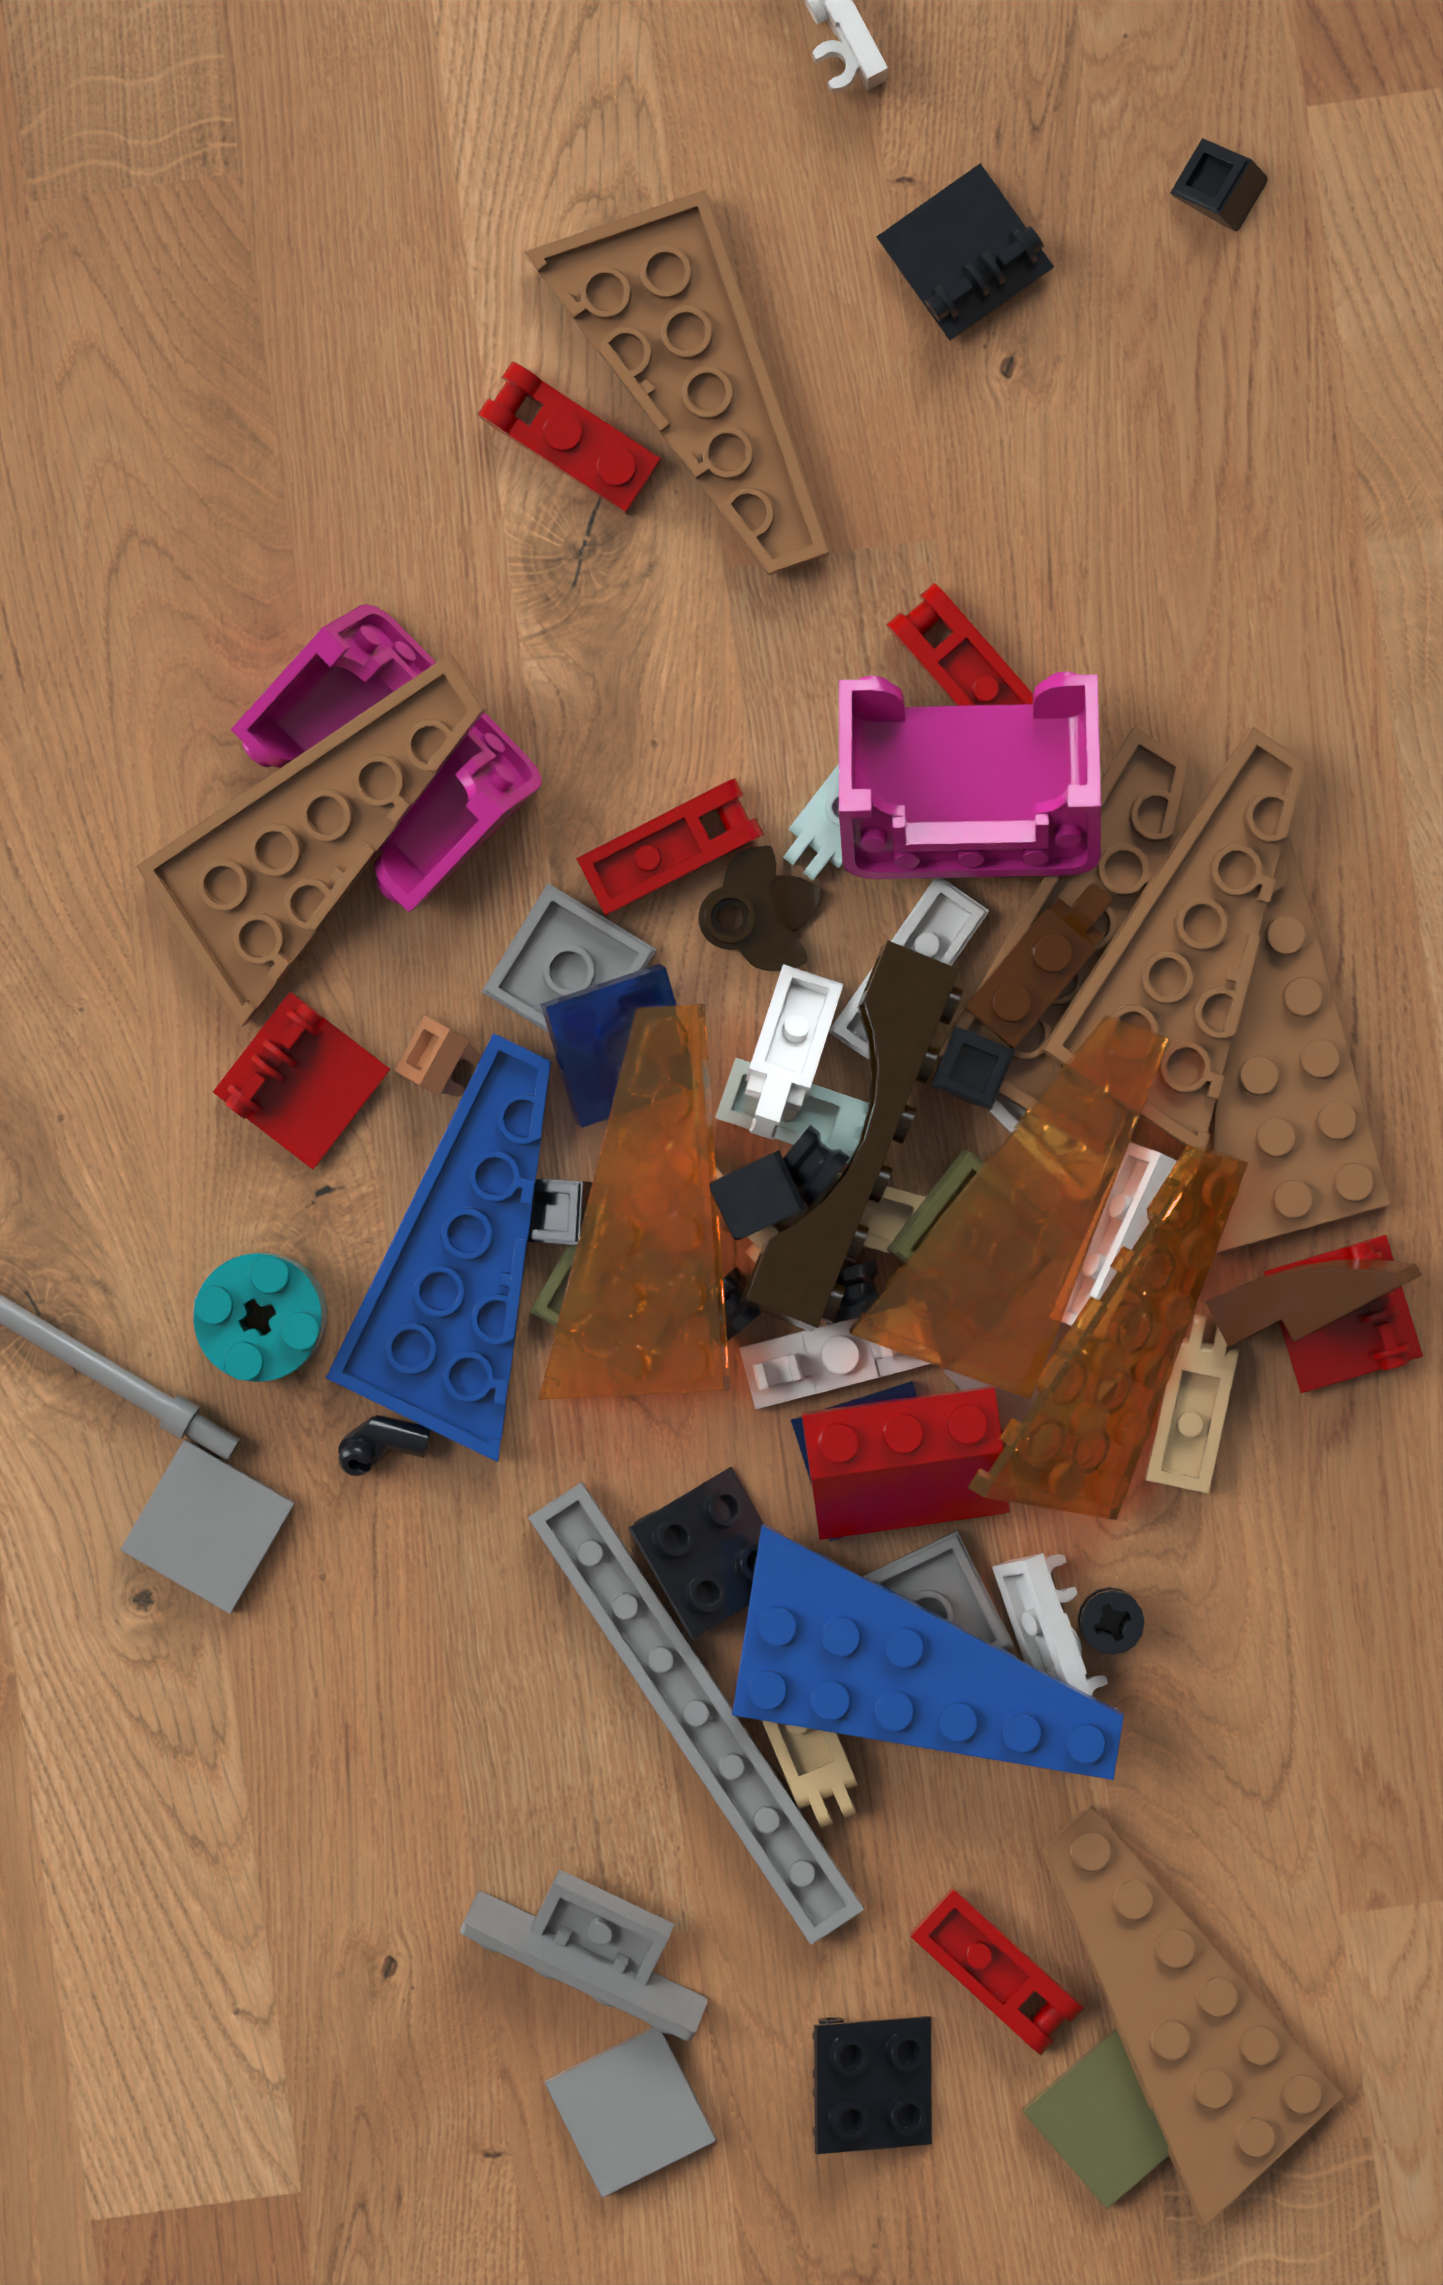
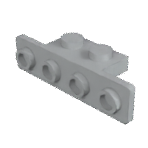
[460,1869,708,2041]

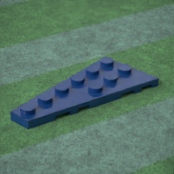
[326,1033,552,1462]
[732,1523,1124,1780]

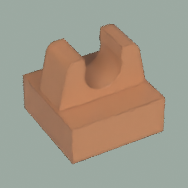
[394,1015,482,1097]

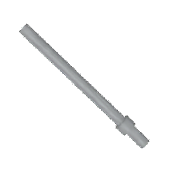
[0,1294,241,1461]

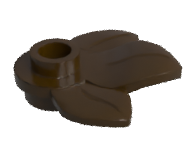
[698,846,823,971]

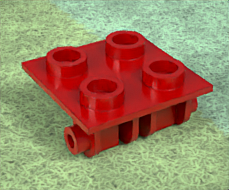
[213,991,391,1170]
[1263,1234,1423,1394]

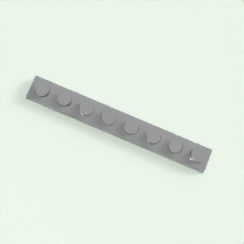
[528,1481,864,1945]

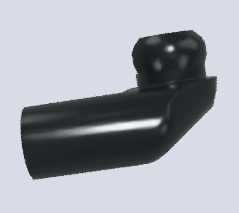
[338,1415,431,1476]

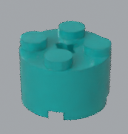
[193,1252,328,1382]

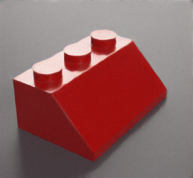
[801,1385,1010,1540]

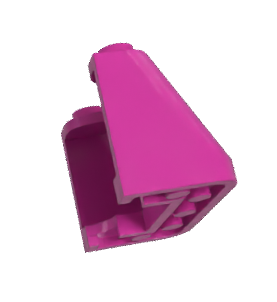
[230,604,542,913]
[839,671,1101,879]

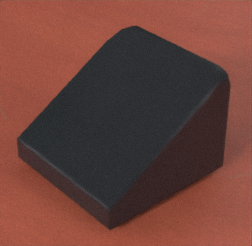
[1170,138,1268,231]
[709,1150,807,1240]

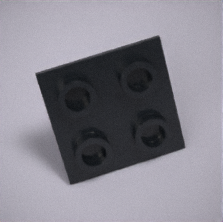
[876,163,1054,341]
[628,1467,764,1639]
[812,2016,932,2155]

